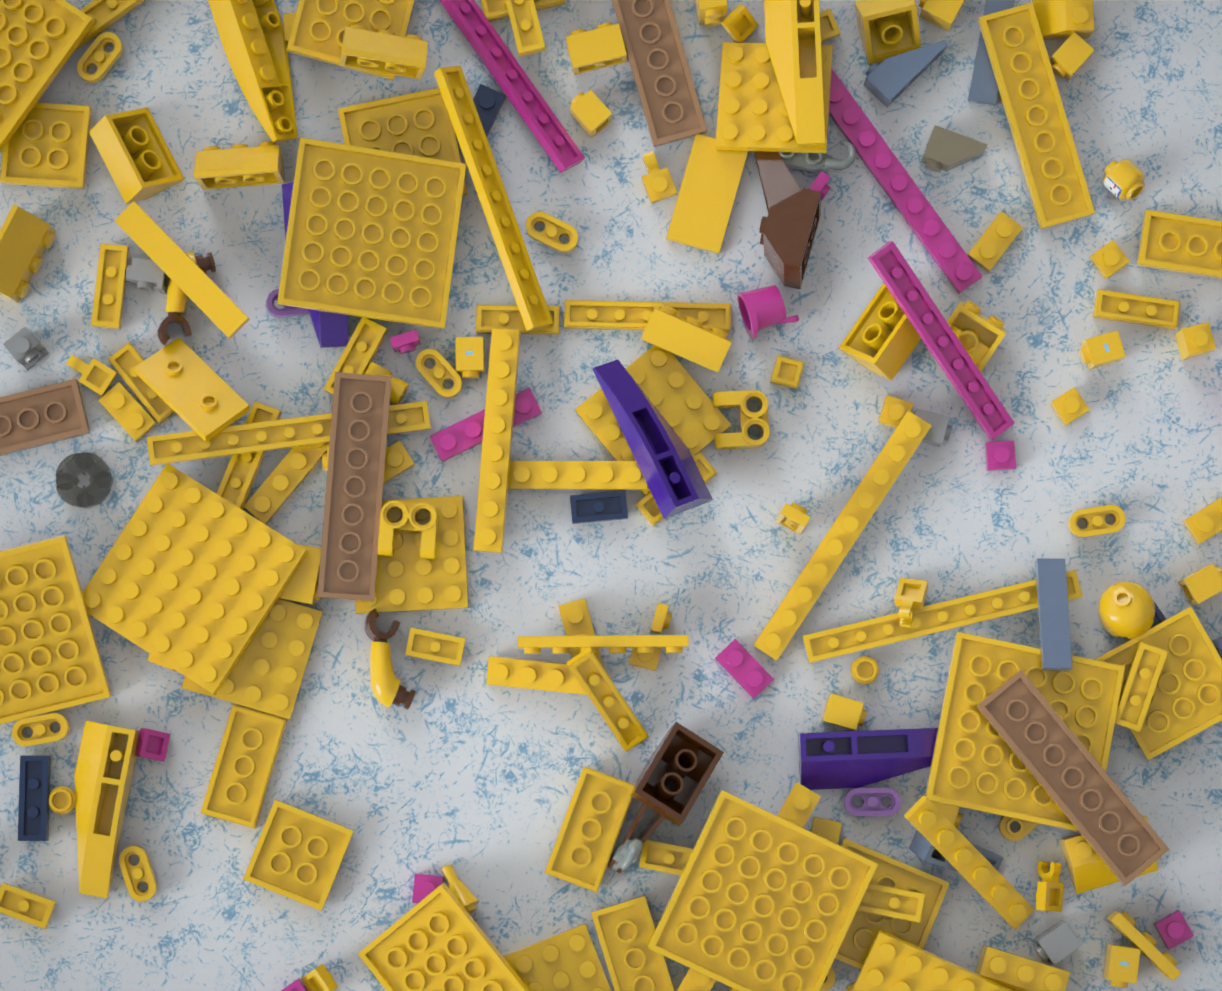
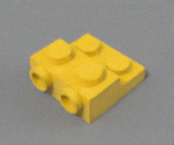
[947,300,1007,372]

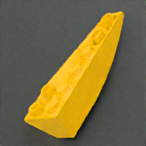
[208,0,298,142]
[764,0,826,146]
[74,721,140,899]

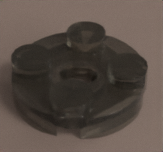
[55,452,114,509]

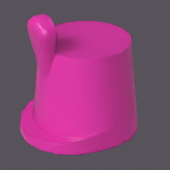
[737,285,799,339]

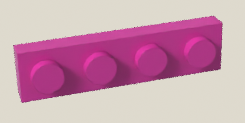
[430,387,542,462]

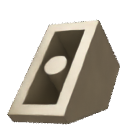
[921,125,987,172]

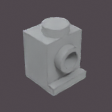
[126,258,169,294]
[3,327,49,370]

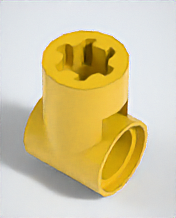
[364,362,409,405]

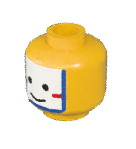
[1103,159,1145,201]

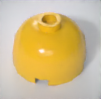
[1098,581,1156,639]

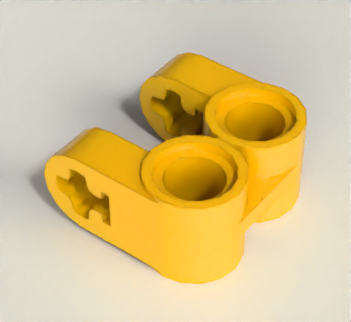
[713,390,770,450]
[378,500,439,559]

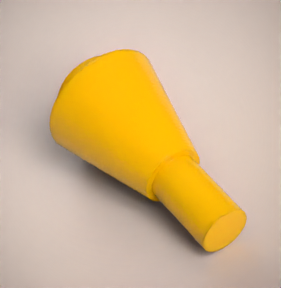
[441,864,479,914]

